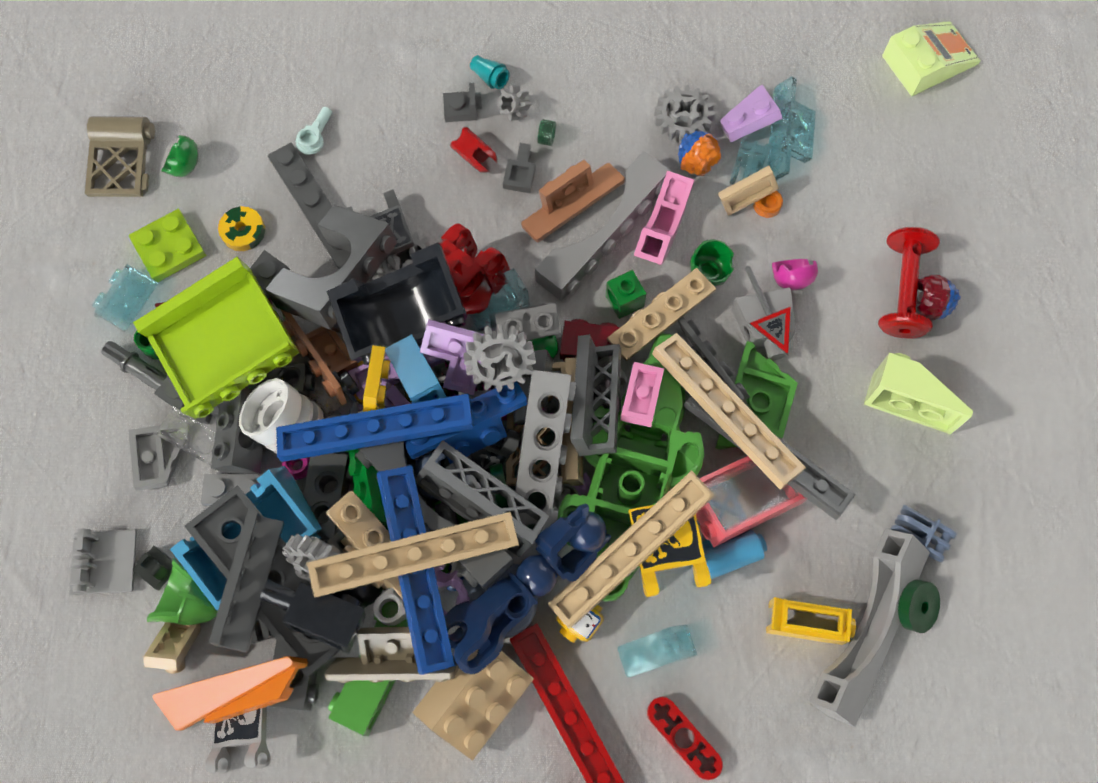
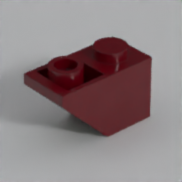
[560,319,620,361]

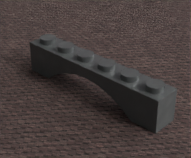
[355,441,514,591]

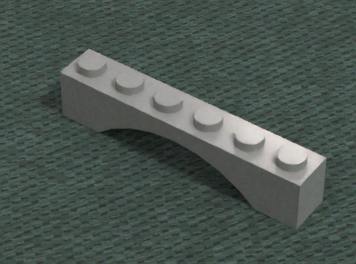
[535,151,670,301]
[809,529,930,727]

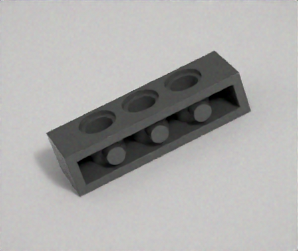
[211,373,269,474]

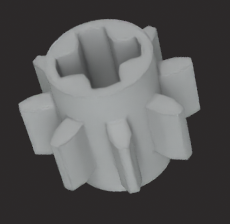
[497,85,532,121]

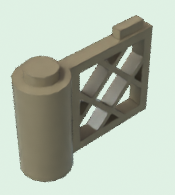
[84,116,155,197]

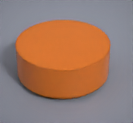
[753,191,783,218]

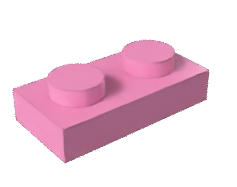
[620,362,664,427]

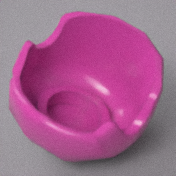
[772,259,818,290]

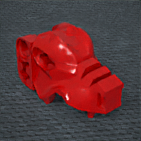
[440,223,511,315]

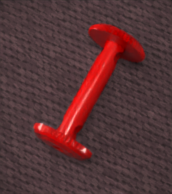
[878,227,940,339]

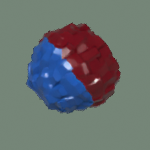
[916,274,961,321]

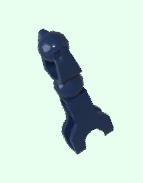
[444,503,611,674]

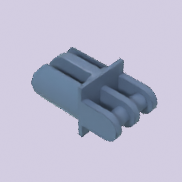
[890,505,957,562]

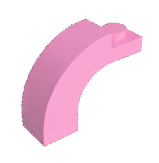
[634,171,695,265]

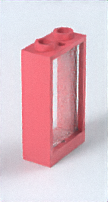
[696,456,807,547]

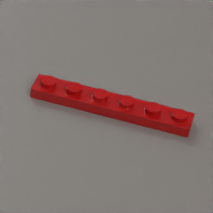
[509,623,625,783]

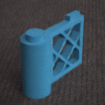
[697,479,767,579]

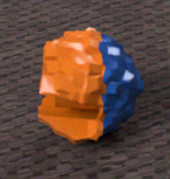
[678,131,721,176]

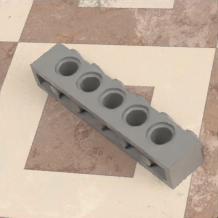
[507,370,576,565]

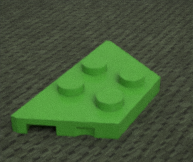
[715,341,798,450]

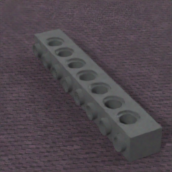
[270,453,354,711]

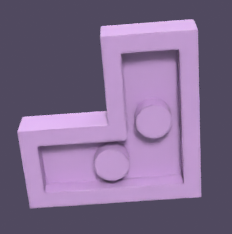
[419,319,484,395]

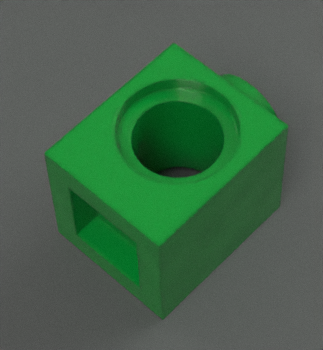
[605,269,647,319]

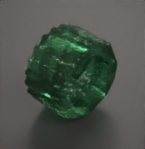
[537,119,557,146]

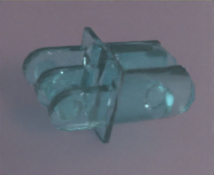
[730,137,769,185]

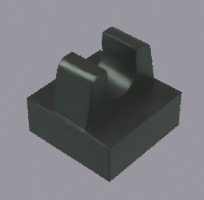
[132,545,173,591]

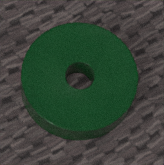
[489,463,509,508]
[898,579,940,633]

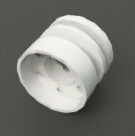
[239,378,324,454]

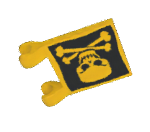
[628,505,711,597]

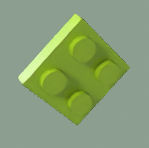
[128,208,207,283]

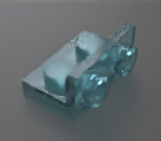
[92,264,158,332]

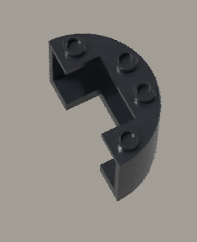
[327,242,467,365]

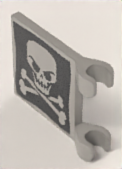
[205,707,270,773]

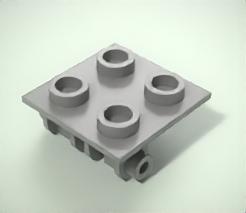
[69,528,137,595]

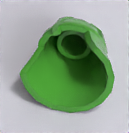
[147,559,218,625]

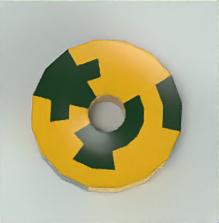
[218,206,266,251]

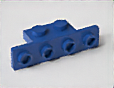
[404,381,528,464]

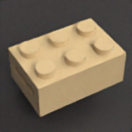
[412,649,534,761]

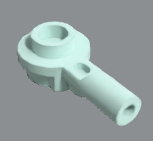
[295,107,332,155]

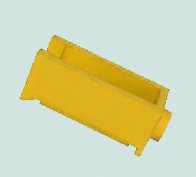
[766,597,856,645]

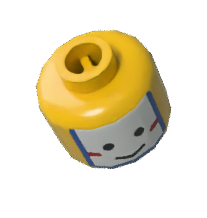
[557,604,604,643]

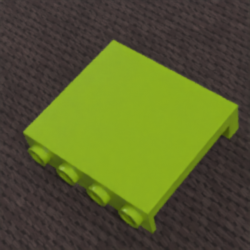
[133,257,300,419]

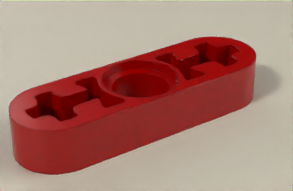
[646,697,723,780]

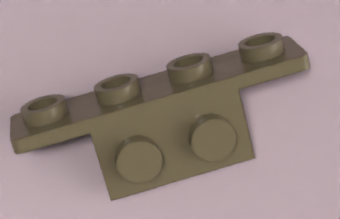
[325,627,459,683]

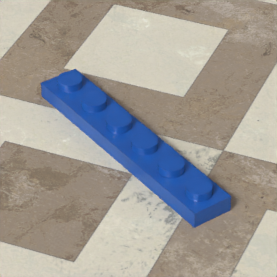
[276,394,474,462]
[376,465,455,675]

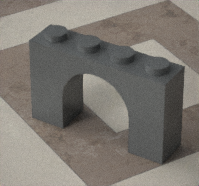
[265,205,398,330]

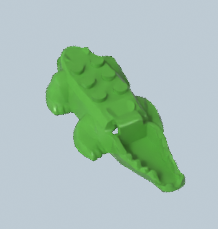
[557,334,704,602]

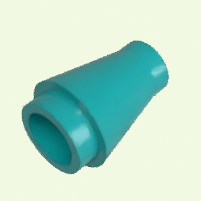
[470,55,510,89]

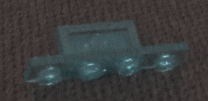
[767,76,816,181]

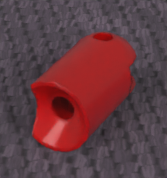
[450,127,498,173]

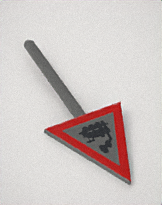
[745,266,791,355]

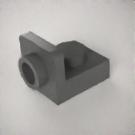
[443,83,482,123]

